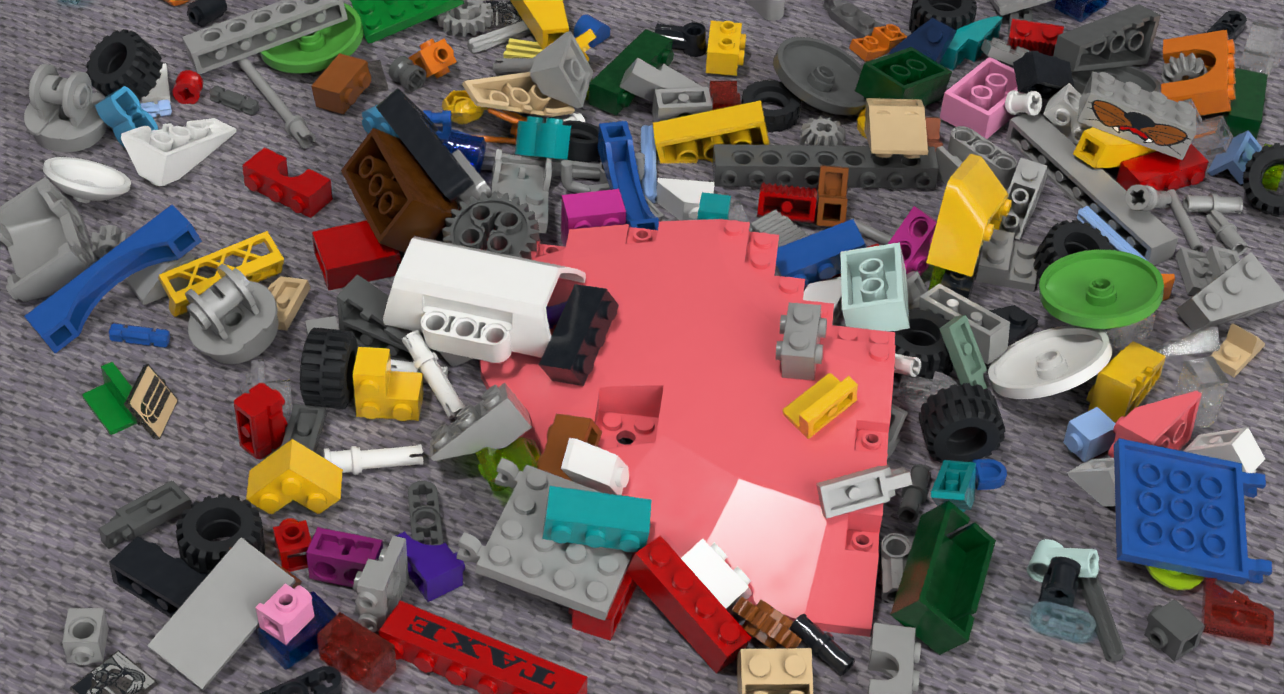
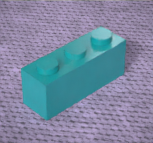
[542,486,652,552]

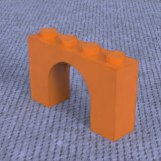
[1161,30,1236,116]

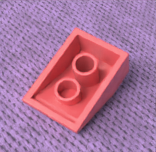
[1108,391,1202,458]

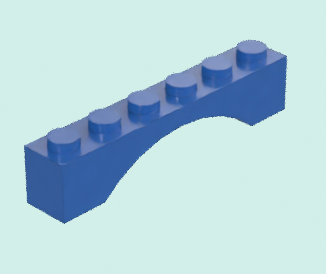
[598,121,659,230]
[24,204,202,353]

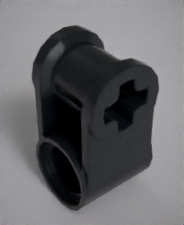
[1038,557,1081,611]

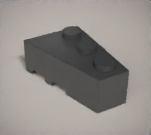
[336,275,436,362]

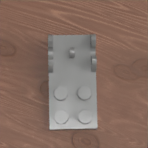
[491,149,552,234]

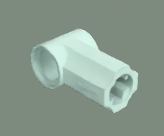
[1027,539,1099,583]

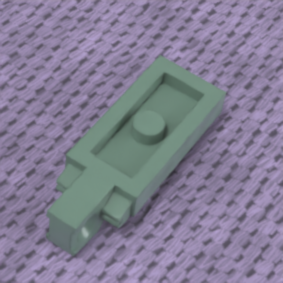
[939,315,988,389]

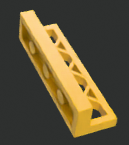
[158,231,284,317]

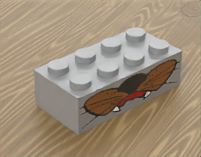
[1077,71,1196,160]

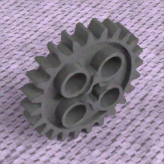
[442,191,540,260]

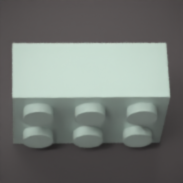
[840,242,910,331]

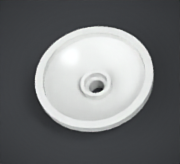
[43,157,131,203]

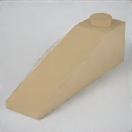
[462,72,575,117]

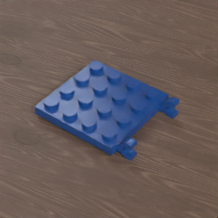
[1114,438,1272,584]

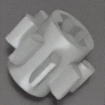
[91,225,127,258]

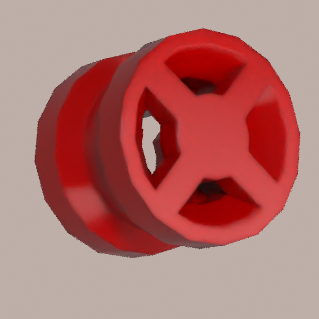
[172,70,204,104]

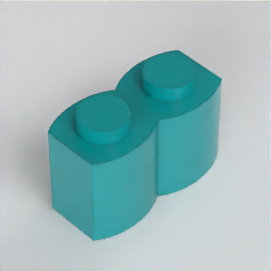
[515,116,571,160]

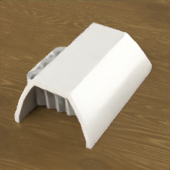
[383,236,586,363]

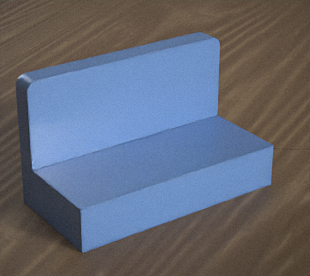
[1207,130,1262,185]

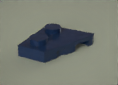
[889,18,957,64]

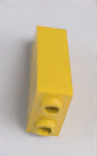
[510,0,569,50]
[1073,127,1156,169]

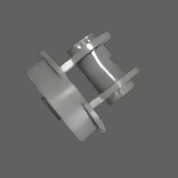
[24,64,107,152]
[185,264,279,364]

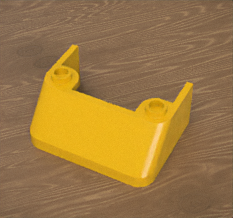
[926,153,1012,277]

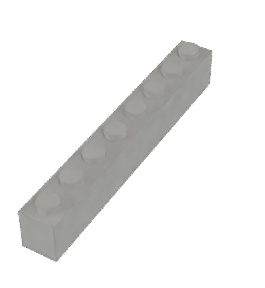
[1006,113,1179,265]

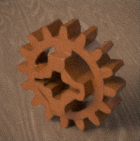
[732,596,803,649]

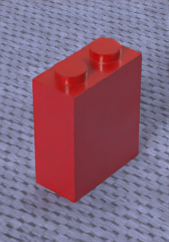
[312,220,401,291]

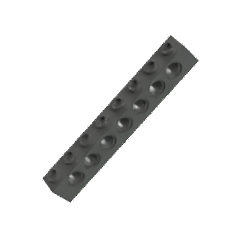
[712,144,939,189]

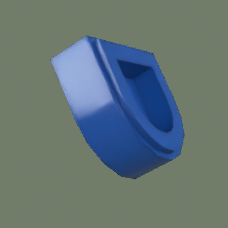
[972,459,1007,490]

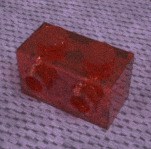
[317,612,397,693]

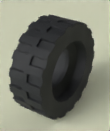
[741,80,801,133]

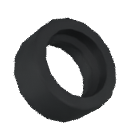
[563,120,600,163]

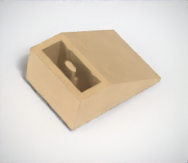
[864,98,928,158]
[737,648,813,694]

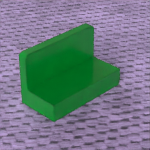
[82,362,145,435]

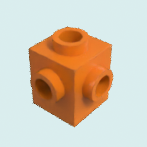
[408,38,457,79]

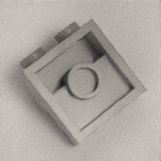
[974,229,1039,292]
[353,536,409,632]

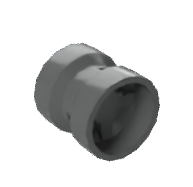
[389,56,426,92]

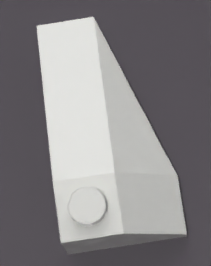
[121,118,237,186]

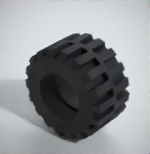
[909,0,977,34]
[86,29,163,101]
[1243,143,1284,217]
[1033,220,1114,279]
[888,308,953,387]
[300,328,358,409]
[918,383,1006,463]
[176,494,266,575]

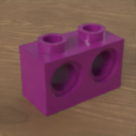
[306,527,383,587]

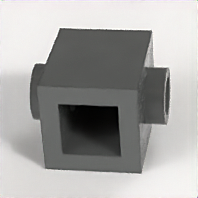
[1144,599,1205,662]

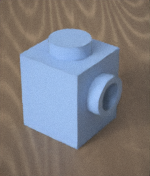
[1063,407,1116,462]

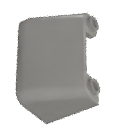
[0,177,97,302]

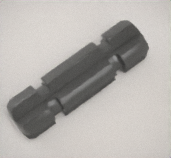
[209,86,260,116]

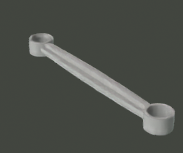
[448,149,608,184]

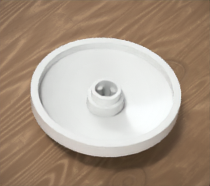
[988,325,1112,399]

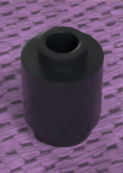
[187,0,227,27]

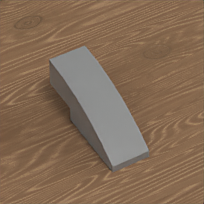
[620,58,702,102]

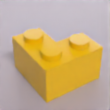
[353,347,424,421]
[246,439,343,514]

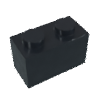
[1013,51,1075,100]

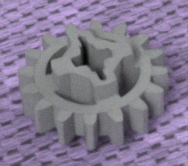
[437,0,493,37]

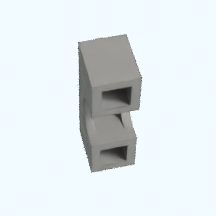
[867,623,921,694]

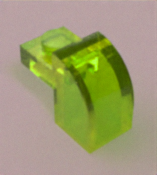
[475,437,541,491]

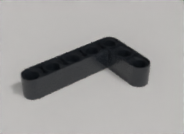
[376,88,474,202]

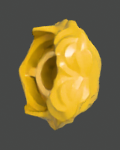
[442,90,488,125]

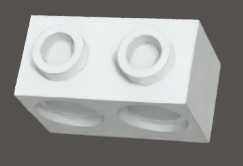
[1043,83,1092,146]

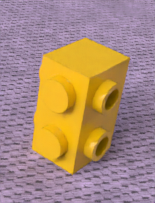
[705,21,746,76]

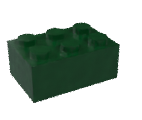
[855,47,952,106]

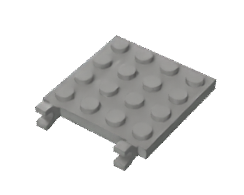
[457,458,635,621]

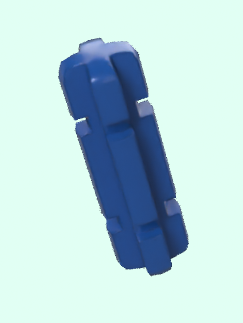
[109,323,170,348]

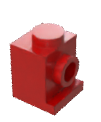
[273,518,312,572]

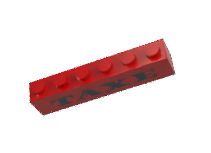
[379,600,588,694]

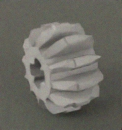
[1161,52,1207,83]
[799,116,846,146]

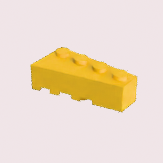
[653,100,770,164]

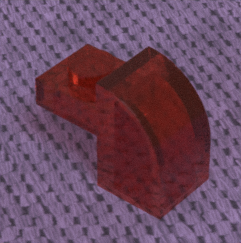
[708,81,740,110]

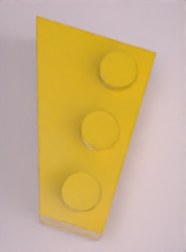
[1087,341,1166,423]

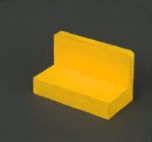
[783,373,858,439]

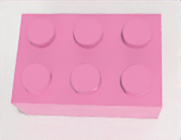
[940,57,1022,139]

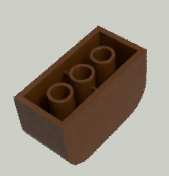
[341,128,458,253]

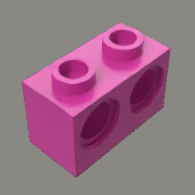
[888,206,937,276]

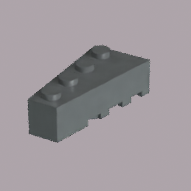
[1053,4,1161,72]

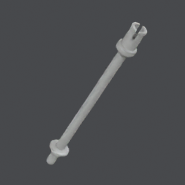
[212,23,316,149]

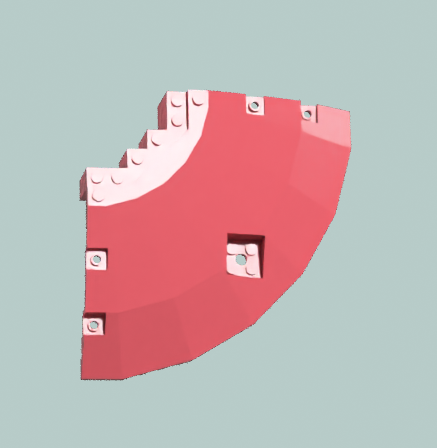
[479,219,896,637]

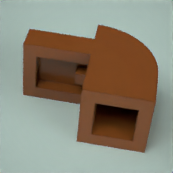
[816,165,849,227]

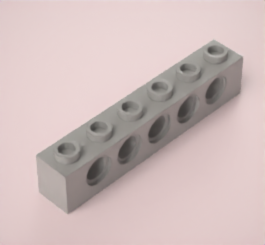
[182,0,348,75]

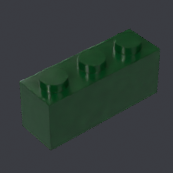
[1220,68,1268,139]

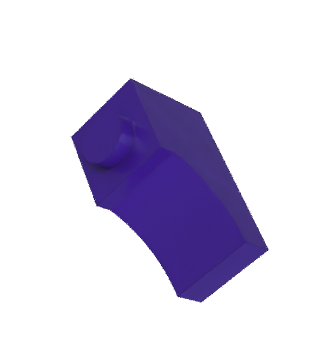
[396,531,465,602]

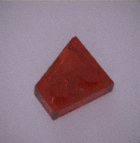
[1201,577,1274,646]

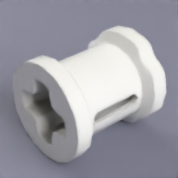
[1005,90,1042,116]

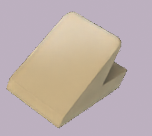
[1208,323,1265,377]

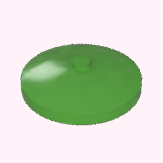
[259,3,363,74]
[1039,250,1164,329]

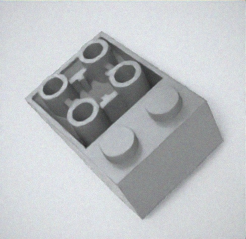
[430,383,532,461]

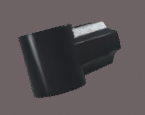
[655,22,706,57]

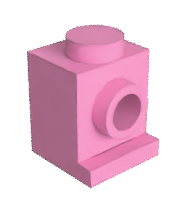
[255,583,315,645]

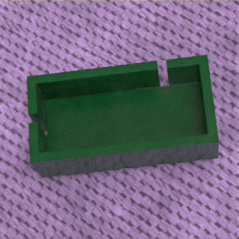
[890,500,996,655]

